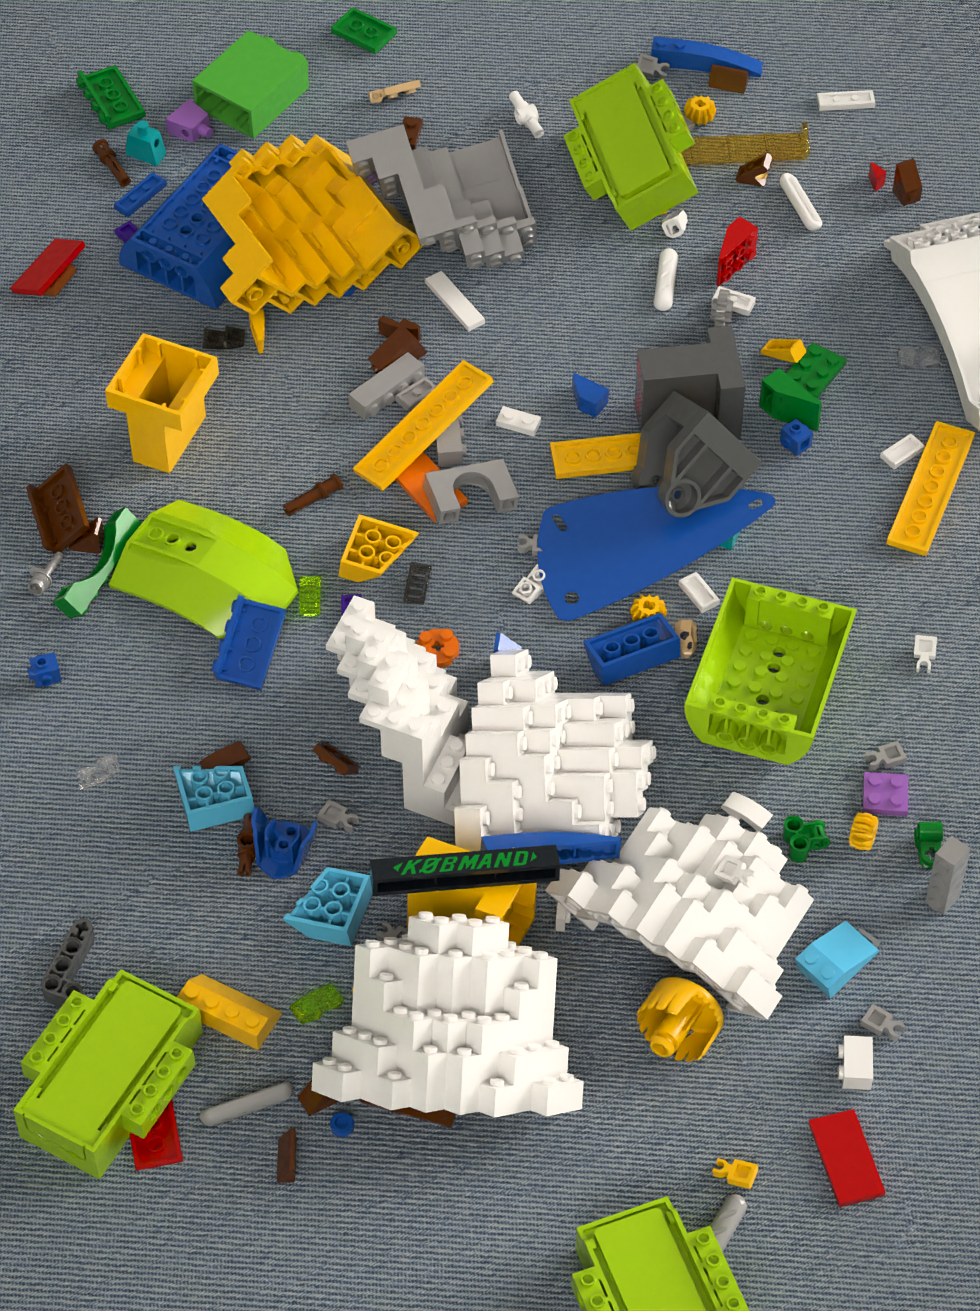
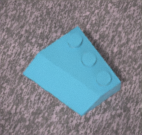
[173,766,254,832]
[283,867,373,946]

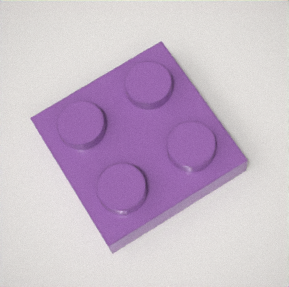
[862,772,908,816]

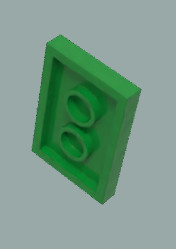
[331,7,397,55]
[787,342,847,398]

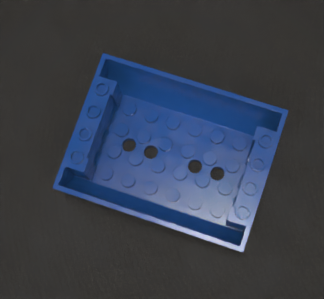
[119,144,238,310]

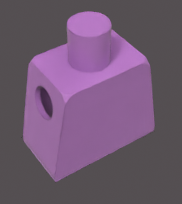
[166,99,213,142]

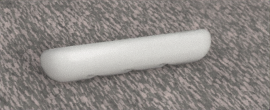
[779,173,822,231]
[653,248,678,311]

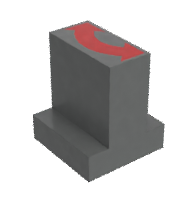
[635,325,746,441]

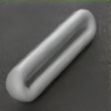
[199,1082,293,1126]
[711,1194,747,1252]

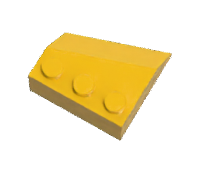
[338,514,419,583]

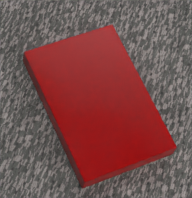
[129,1099,183,1171]

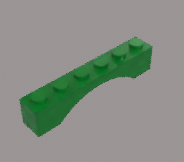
[53,507,142,619]

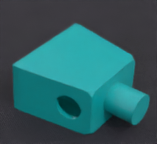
[126,120,166,166]

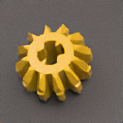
[684,94,716,126]
[630,593,667,622]
[849,812,879,851]

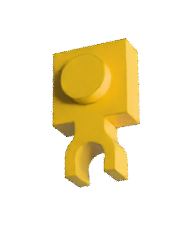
[712,1158,758,1189]

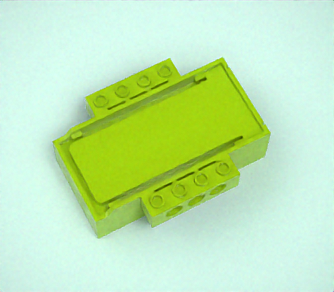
[563,62,699,231]
[13,969,203,1179]
[571,1196,749,1311]

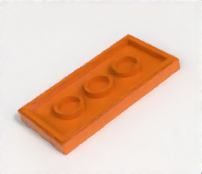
[395,452,468,523]

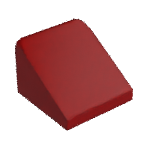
[868,162,886,191]

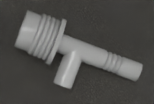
[28,552,64,596]

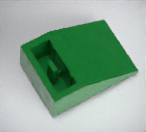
[759,368,822,431]

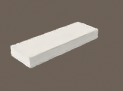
[817,90,875,111]

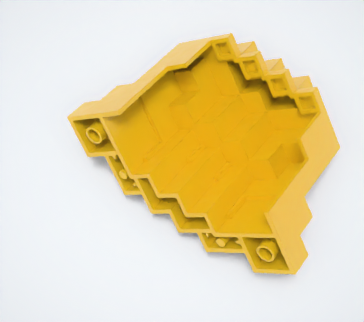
[202,134,424,316]

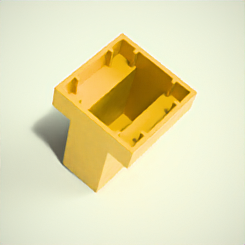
[105,333,219,474]
[407,837,537,946]

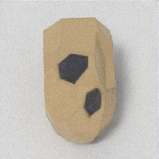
[674,620,697,658]

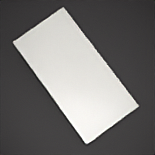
[880,434,925,469]
[678,572,720,613]

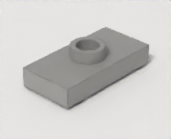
[395,377,436,412]

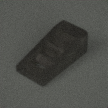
[403,562,432,605]

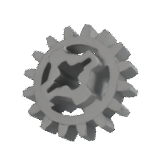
[710,289,733,327]

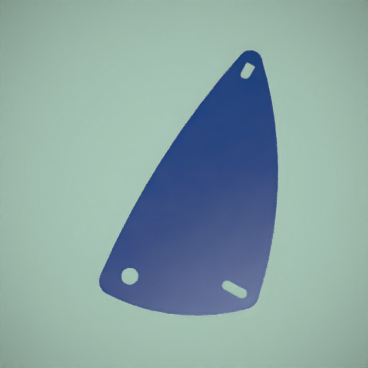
[537,487,775,621]

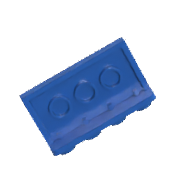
[212,595,286,691]

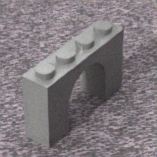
[423,459,519,524]

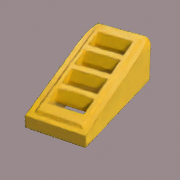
[249,309,265,354]
[760,339,806,363]

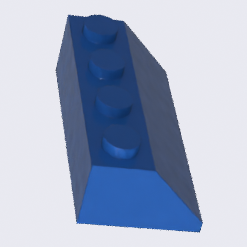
[583,613,681,686]

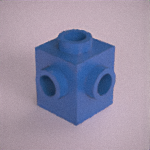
[780,419,813,456]
[27,652,62,688]

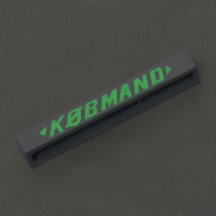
[370,845,560,896]

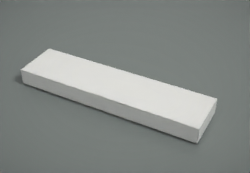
[425,271,485,332]

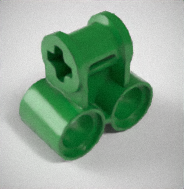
[782,815,831,863]
[914,821,943,869]

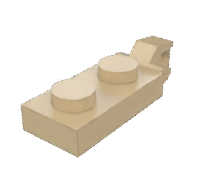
[368,80,421,103]

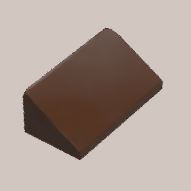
[708,64,748,94]
[277,1128,297,1183]

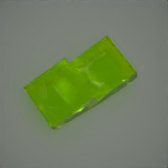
[299,576,321,616]
[289,983,344,1025]

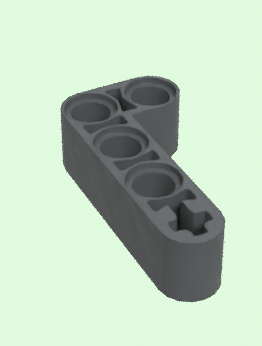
[41,919,95,1007]

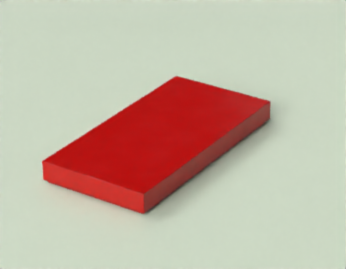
[10,238,85,296]
[808,1109,886,1207]

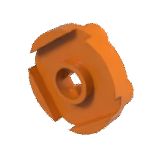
[416,629,459,668]

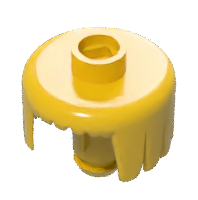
[637,977,724,1062]

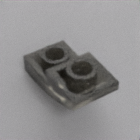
[202,326,245,350]

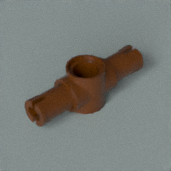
[237,813,256,877]

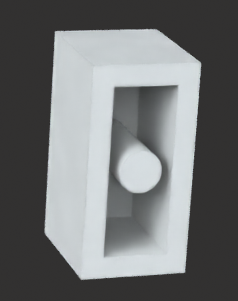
[838,1036,873,1090]

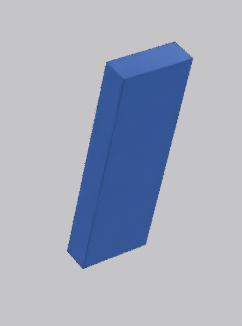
[113,172,167,217]

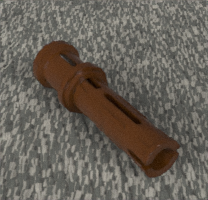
[92,139,131,187]
[282,473,343,517]

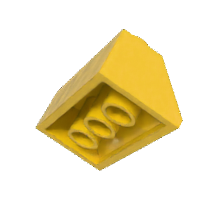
[177,974,282,1050]

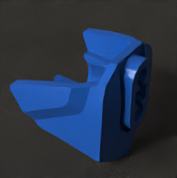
[251,806,318,880]

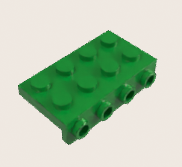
[76,65,146,130]

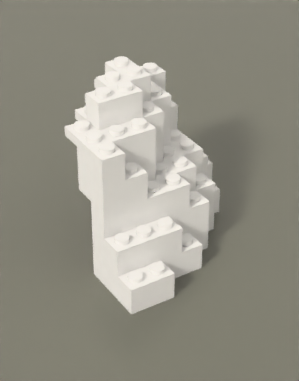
[326,595,469,826]
[454,649,656,851]
[545,807,814,1019]
[312,911,584,1118]

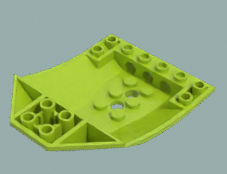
[109,500,299,639]

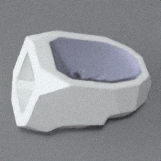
[662,209,688,238]

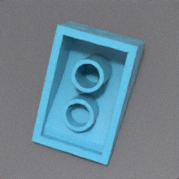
[795,921,879,999]

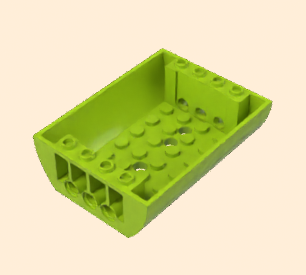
[685,577,857,765]

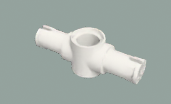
[509,91,544,138]

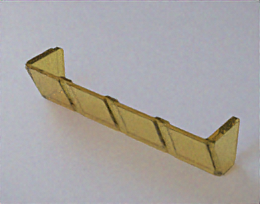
[681,122,810,165]

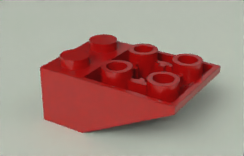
[717,216,758,287]

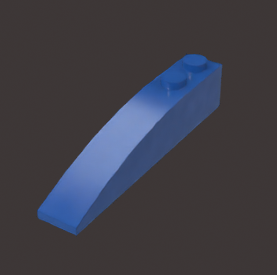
[651,36,763,77]
[480,832,621,864]

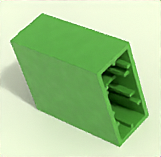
[192,30,309,139]

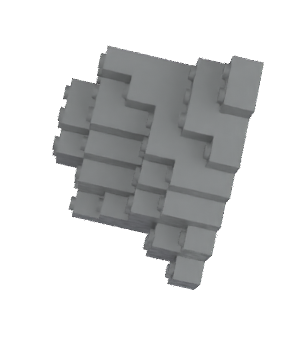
[346,124,537,269]

